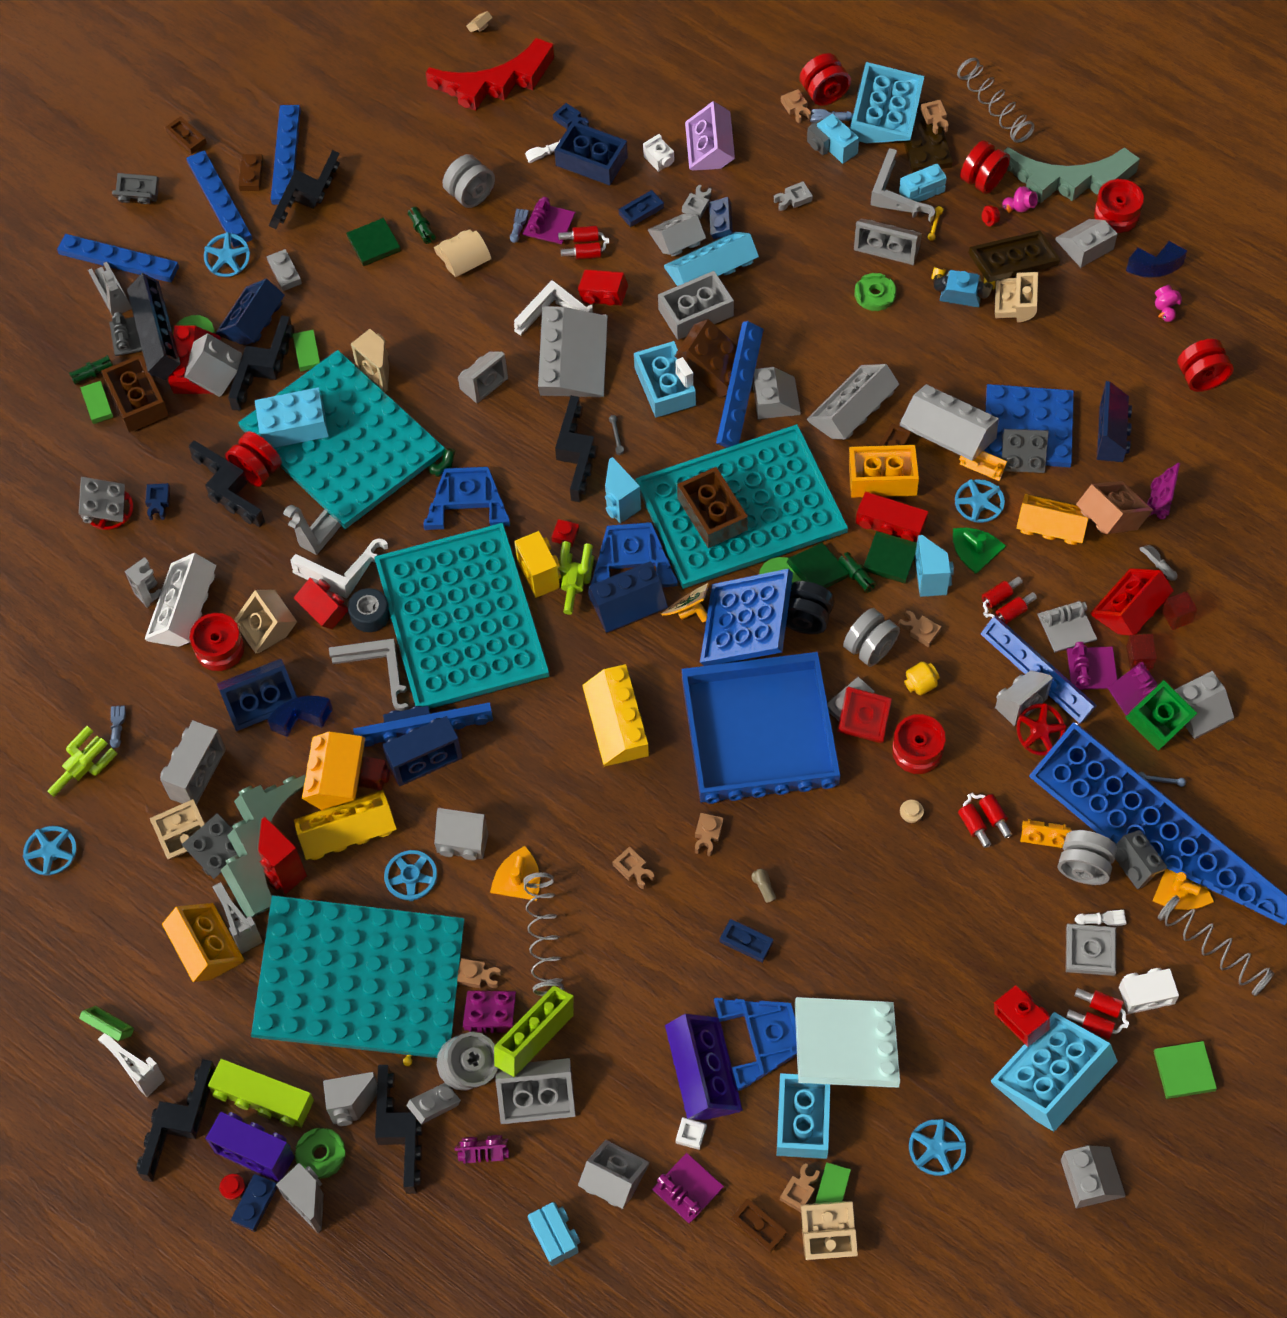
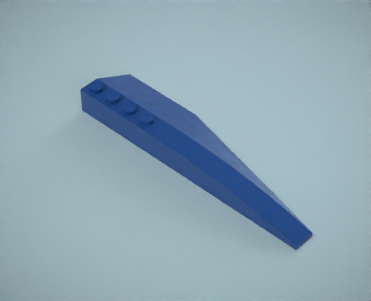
[1029,722,1287,926]

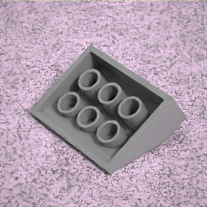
[538,306,608,397]

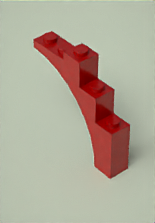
[426,38,555,111]

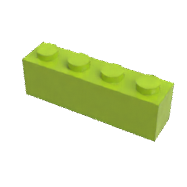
[494,986,574,1077]
[208,1059,314,1128]

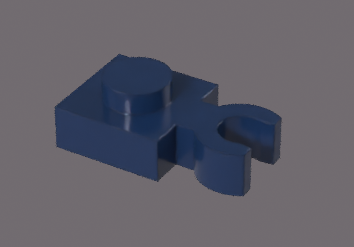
[553,103,589,129]
[145,483,170,520]

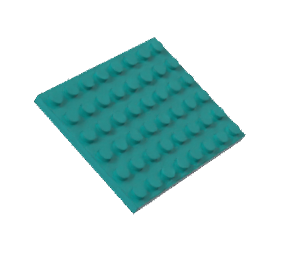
[238,350,445,529]
[635,424,848,589]
[374,523,549,709]
[251,896,464,1058]

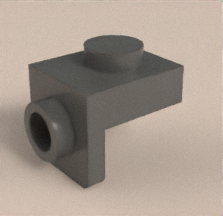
[807,119,830,155]

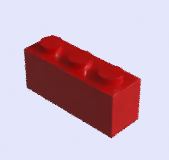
[855,491,928,542]

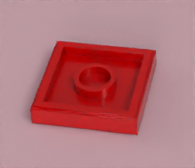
[837,687,892,743]

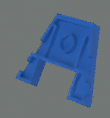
[424,467,510,530]
[591,523,677,587]
[714,998,797,1091]

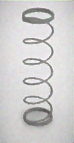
[957,58,1035,143]
[523,872,564,996]
[1158,895,1274,996]

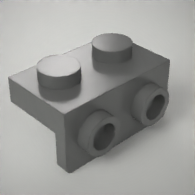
[112,173,159,204]
[1115,830,1167,890]

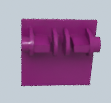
[523,197,575,244]
[1147,463,1180,519]
[1067,641,1117,690]
[1107,662,1158,716]
[463,991,516,1033]
[454,1135,509,1164]
[652,1153,724,1224]

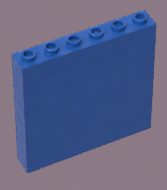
[682,652,840,804]

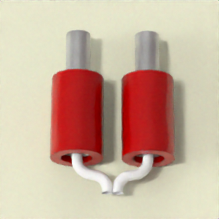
[558,226,609,260]
[982,576,1037,624]
[958,793,1012,848]
[1066,988,1129,1040]

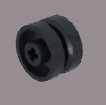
[786,581,835,634]

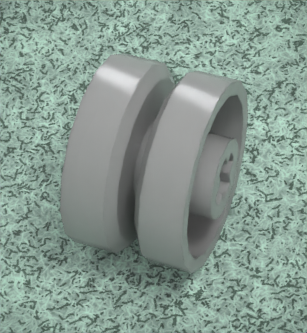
[442,154,495,208]
[843,608,900,667]
[1057,830,1117,885]
[437,1032,498,1091]

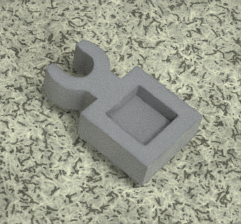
[774,182,813,211]
[682,185,711,219]

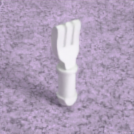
[525,140,560,163]
[1075,910,1127,926]

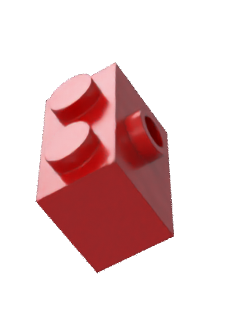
[578,270,628,306]
[294,578,348,630]
[994,985,1050,1047]

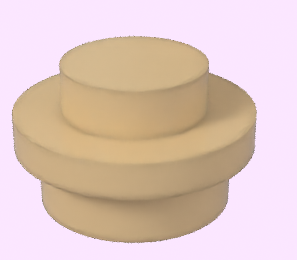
[900,800,924,823]

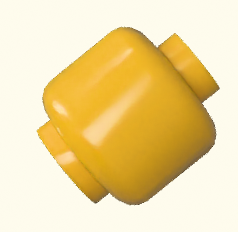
[904,662,940,695]

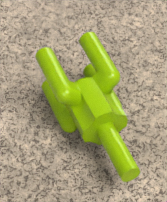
[558,541,594,615]
[47,726,118,797]

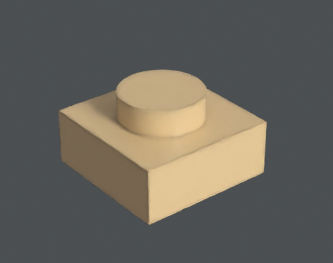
[466,11,492,32]

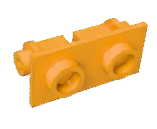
[959,451,1007,481]
[1020,819,1071,848]

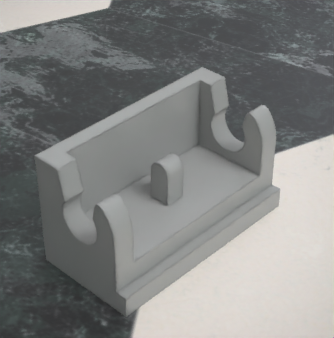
[124,557,161,608]

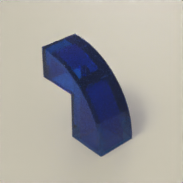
[1126,241,1187,277]
[267,696,333,737]

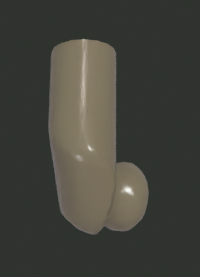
[752,869,777,903]

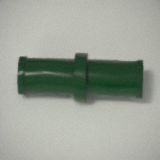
[408,207,436,244]
[69,355,113,385]
[838,552,877,593]

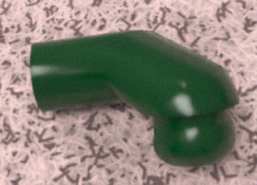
[430,448,455,477]

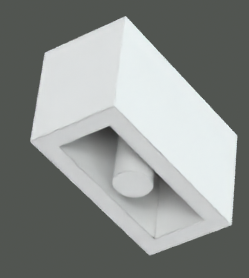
[1119,968,1179,1014]

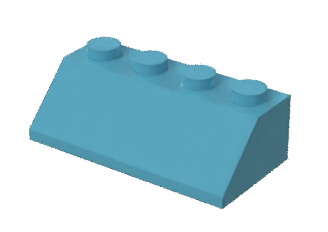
[664,232,759,286]

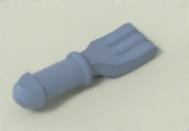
[810,109,853,122]
[510,209,529,243]
[110,706,126,748]

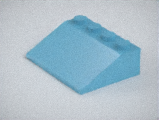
[850,62,924,143]
[991,1012,1118,1132]

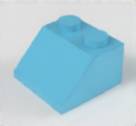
[605,457,641,523]
[915,535,954,597]

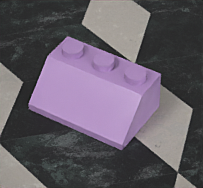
[685,101,735,171]

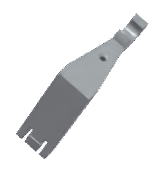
[870,148,935,222]
[88,262,132,316]
[283,505,341,555]
[329,639,409,711]
[212,882,263,954]

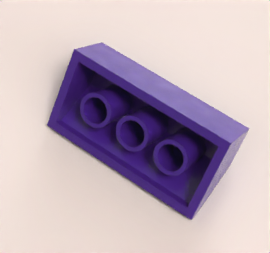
[665,1014,743,1120]

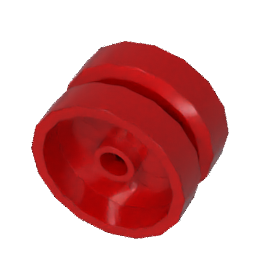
[799,53,851,106]
[960,140,1010,194]
[1094,179,1144,233]
[1177,339,1234,392]
[225,431,282,487]
[189,613,245,671]
[892,714,946,774]

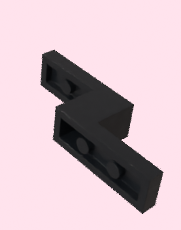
[269,150,340,229]
[228,315,295,411]
[555,395,598,502]
[189,440,265,528]
[136,1059,216,1182]
[375,1065,423,1194]

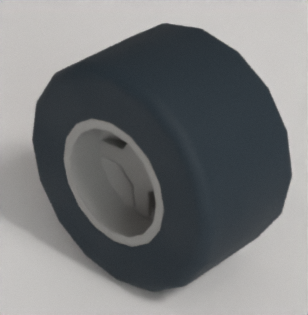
[348,588,390,632]

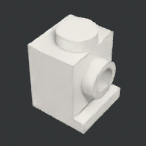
[643,134,674,172]

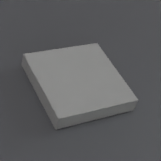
[1066,924,1116,976]

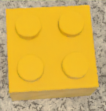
[514,531,562,598]

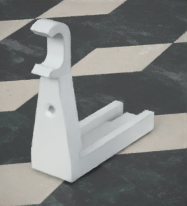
[514,280,606,336]
[291,539,388,599]
[98,1033,165,1097]

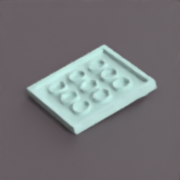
[795,997,900,1088]

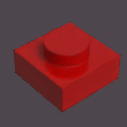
[551,519,579,547]

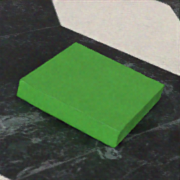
[1154,1041,1217,1099]

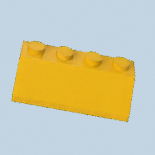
[583,664,649,767]
[294,790,397,860]

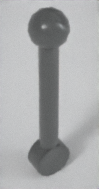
[609,415,624,455]

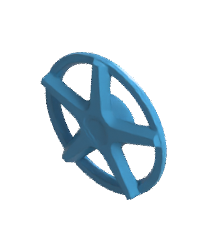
[204,232,250,277]
[955,479,1005,523]
[23,826,77,875]
[384,850,437,901]
[909,1119,966,1176]

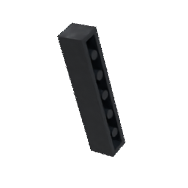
[127,273,181,380]

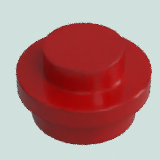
[981,205,1000,227]
[219,1174,245,1200]

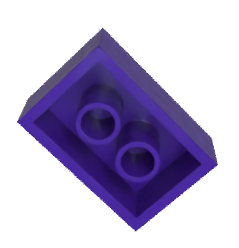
[205,1112,295,1182]

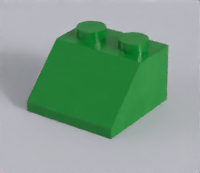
[1125,680,1197,751]

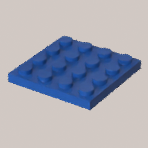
[984,384,1073,468]
[700,569,793,666]

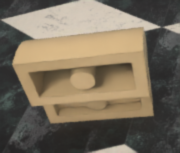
[434,229,491,277]
[995,272,1038,322]
[150,799,205,860]
[801,1201,858,1260]

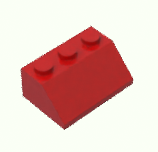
[168,326,221,394]
[1090,568,1174,636]
[258,817,307,895]

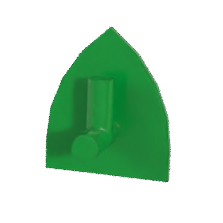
[953,528,1006,574]

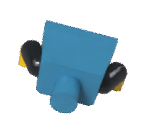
[931,267,996,307]

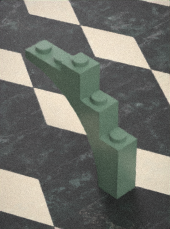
[1004,147,1140,203]
[221,775,306,918]

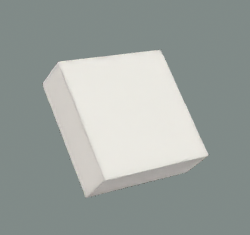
[676,357,693,388]
[675,1117,707,1150]

